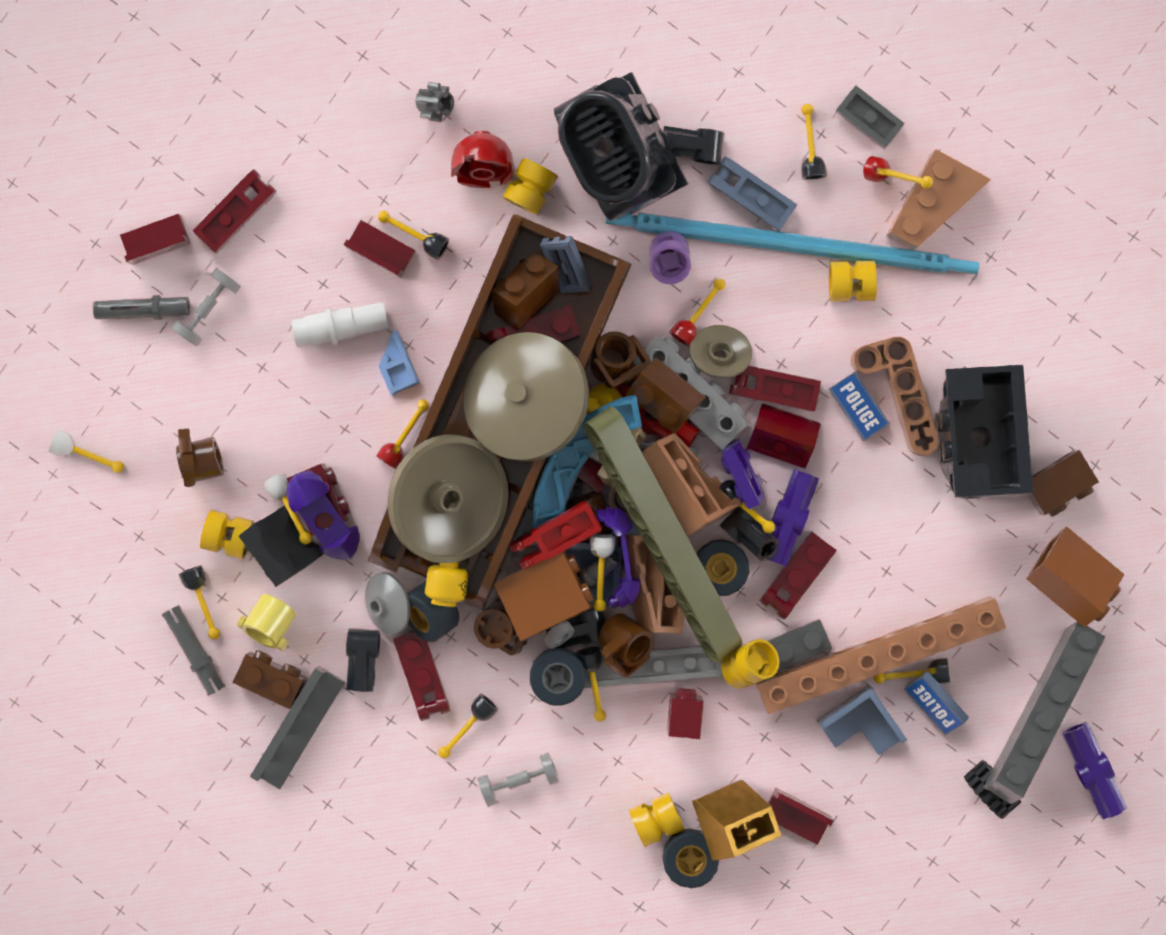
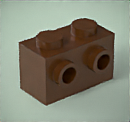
[492,251,560,330]
[626,358,705,434]
[1028,450,1099,517]
[232,650,307,709]

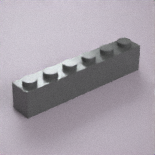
[983,622,1105,804]

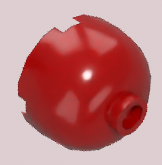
[451,131,514,188]

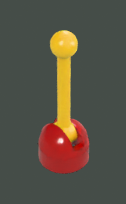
[863,156,933,189]
[669,278,726,347]
[376,399,430,469]

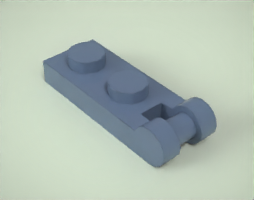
[707,156,798,231]

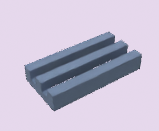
[540,236,592,294]

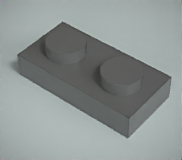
[835,85,905,150]
[767,619,832,671]

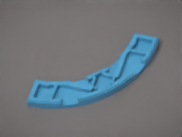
[532,395,642,545]

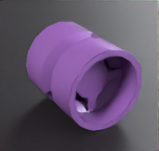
[649,231,691,284]

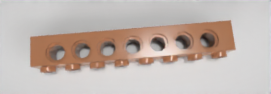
[756,597,1006,714]

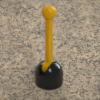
[801,104,827,180]
[378,210,450,260]
[719,480,775,533]
[178,565,221,640]
[576,647,606,722]
[873,658,950,684]
[438,693,499,759]

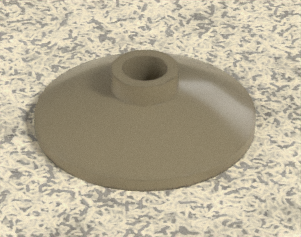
[689,325,752,379]

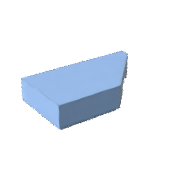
[379,330,420,395]

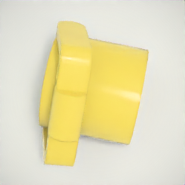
[237,594,296,652]

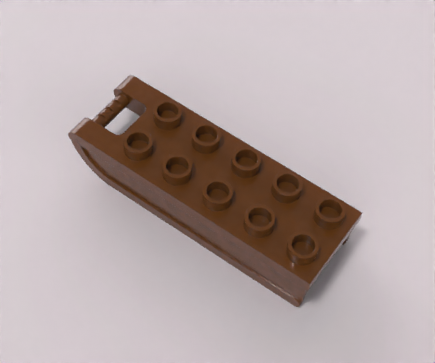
[368,214,632,610]

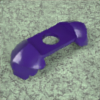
[286,471,360,560]
[596,506,641,609]

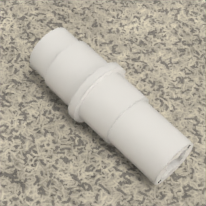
[291,302,389,347]

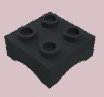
[239,505,324,587]

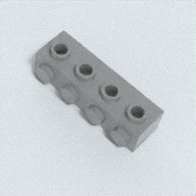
[633,335,748,451]

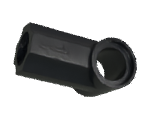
[663,126,725,165]
[719,506,779,561]
[546,608,607,648]
[346,628,380,692]

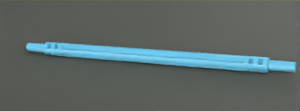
[605,212,979,274]

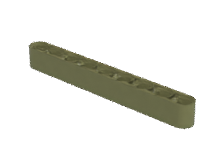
[583,406,742,663]

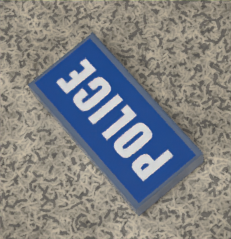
[828,372,890,441]
[904,671,969,735]

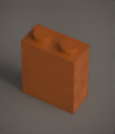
[1026,526,1124,628]
[493,551,594,641]

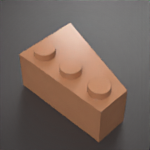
[886,149,991,250]
[642,433,742,537]
[618,534,690,634]

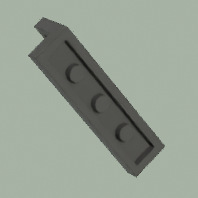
[250,666,345,790]

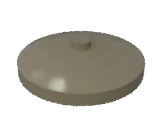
[464,332,589,462]
[388,434,509,563]

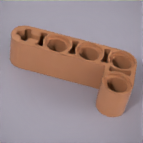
[850,336,938,456]

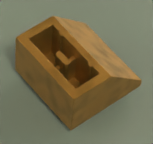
[692,780,782,861]

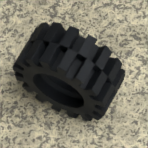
[964,760,1021,819]

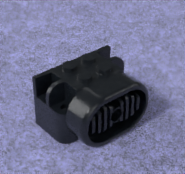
[554,72,688,221]
[935,364,1033,500]

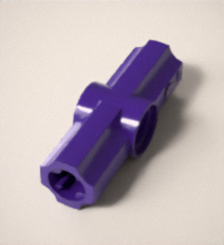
[767,469,819,566]
[1062,722,1127,820]

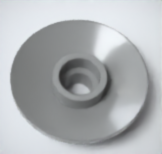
[365,572,410,634]

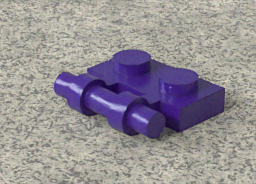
[721,439,765,509]

